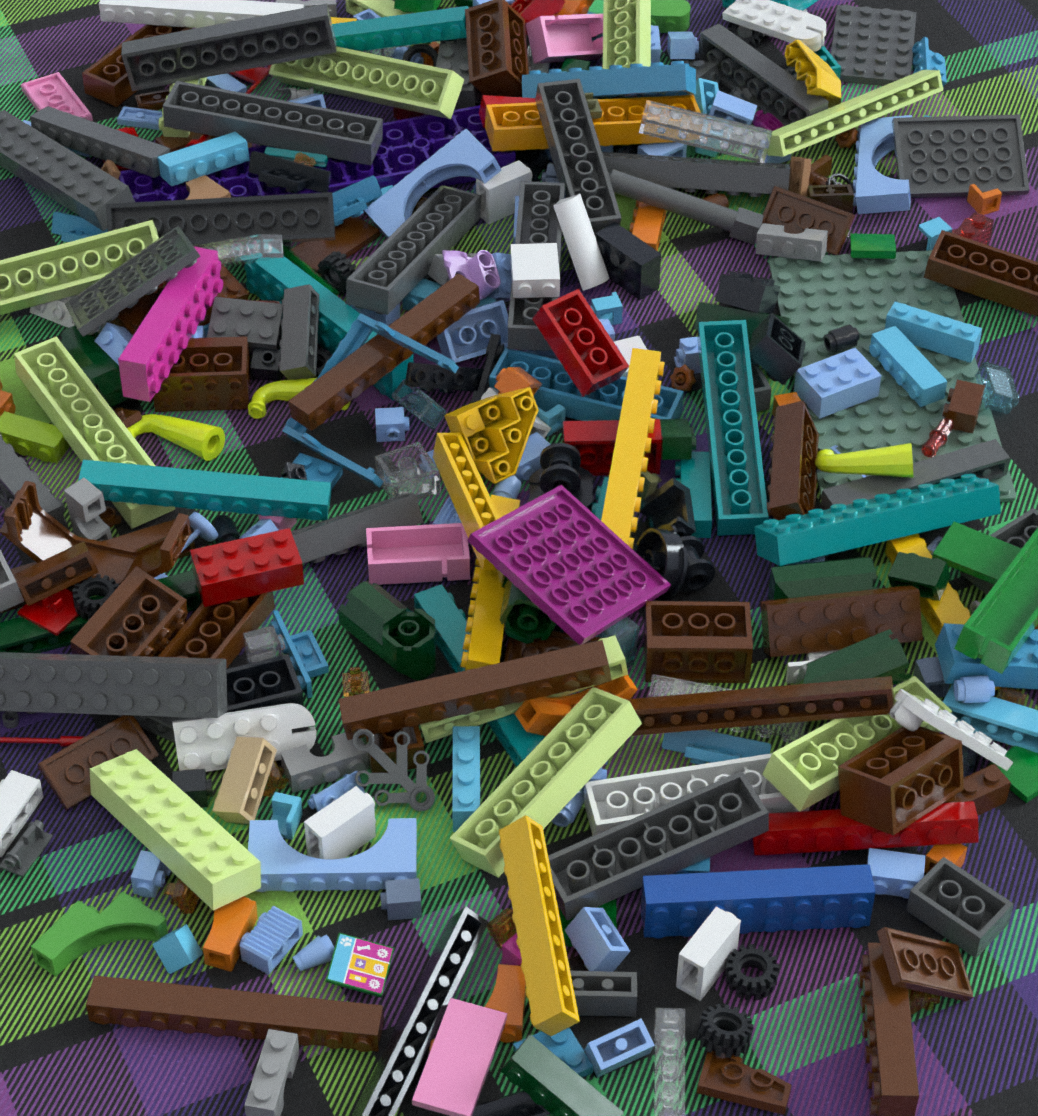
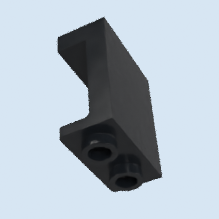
[640,478,696,538]

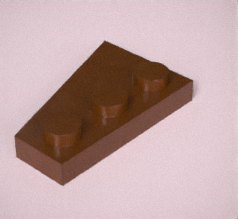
[696,1050,792,1115]

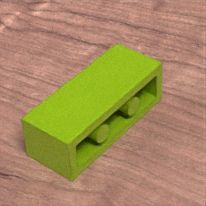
[0,411,70,464]

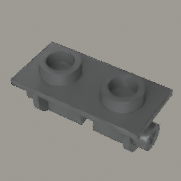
[0,820,53,877]

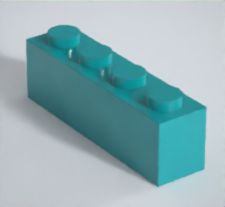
[675,452,712,538]

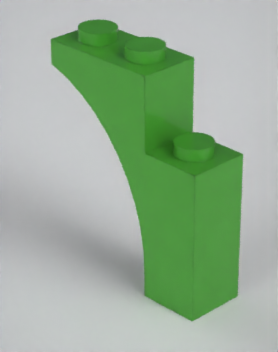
[31,892,168,977]

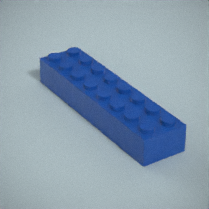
[641,864,875,938]

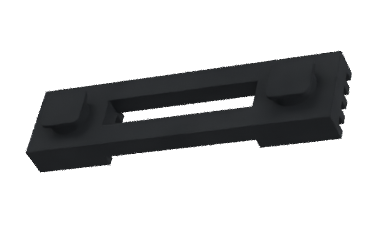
[470,333,505,404]

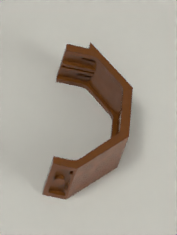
[0,481,191,585]

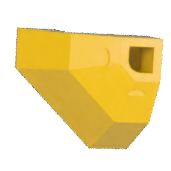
[785,40,841,108]
[444,387,539,484]

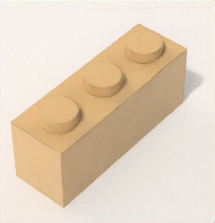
[212,736,277,824]

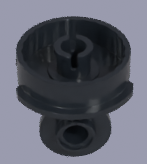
[528,443,594,511]
[635,524,715,600]

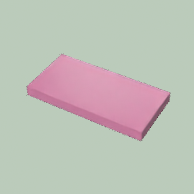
[21,72,93,121]
[412,998,507,1116]

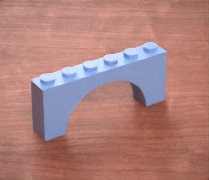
[853,115,912,214]
[364,129,501,239]
[248,818,417,892]

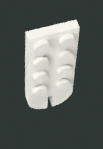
[722,0,826,52]
[890,689,1013,771]
[172,703,316,772]

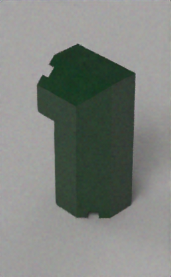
[60,325,131,407]
[767,557,878,601]
[499,575,556,644]
[338,581,436,681]
[794,629,911,686]

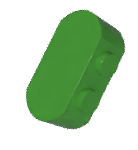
[651,0,691,33]

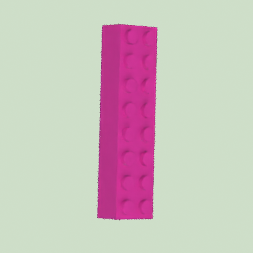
[118,247,223,402]

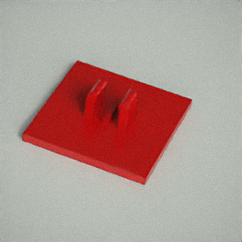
[17,588,80,636]

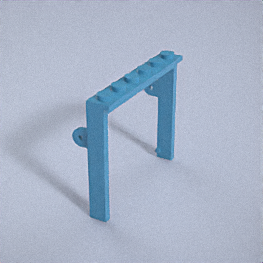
[282,313,459,488]

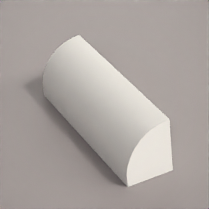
[553,194,609,291]

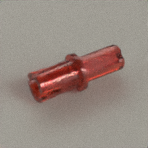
[921,417,954,458]

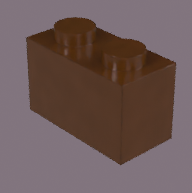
[942,379,985,433]

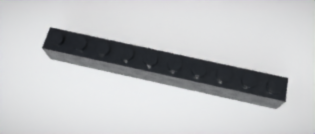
[352,906,489,1116]

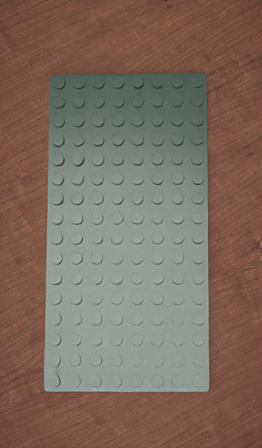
[768,250,1016,502]

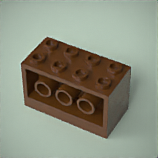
[465,0,529,97]
[153,336,251,412]
[70,566,188,657]
[644,601,753,683]
[838,726,964,835]

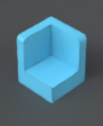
[918,217,952,251]
[537,404,566,437]
[271,792,303,840]
[152,924,203,974]

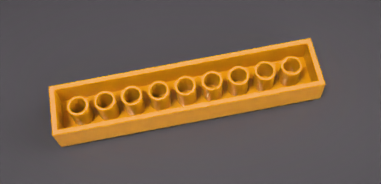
[485,95,704,152]

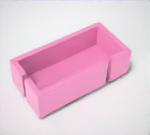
[526,13,603,64]
[366,523,470,585]

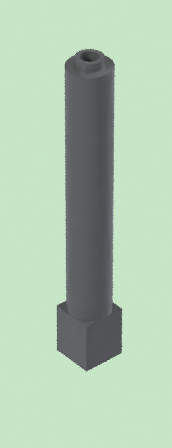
[608,169,764,245]

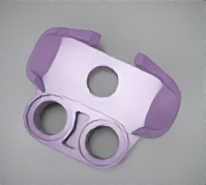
[442,250,501,308]

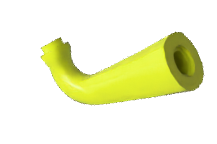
[248,378,351,419]
[127,414,225,461]
[815,443,914,478]

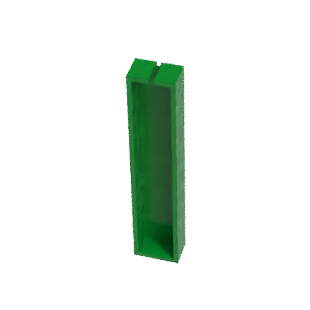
[954,528,1038,674]

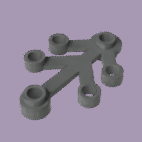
[352,729,435,811]

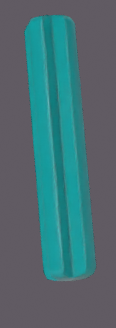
[264,147,328,168]

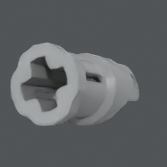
[277,87,314,100]

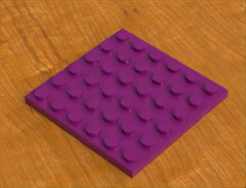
[467,485,671,645]

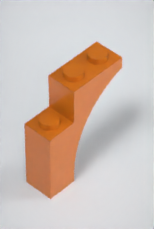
[514,675,638,736]
[203,896,258,972]
[430,964,527,1051]

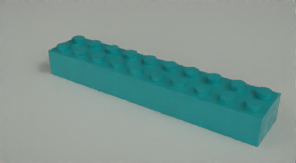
[244,242,414,401]
[697,320,769,536]
[754,474,1001,566]

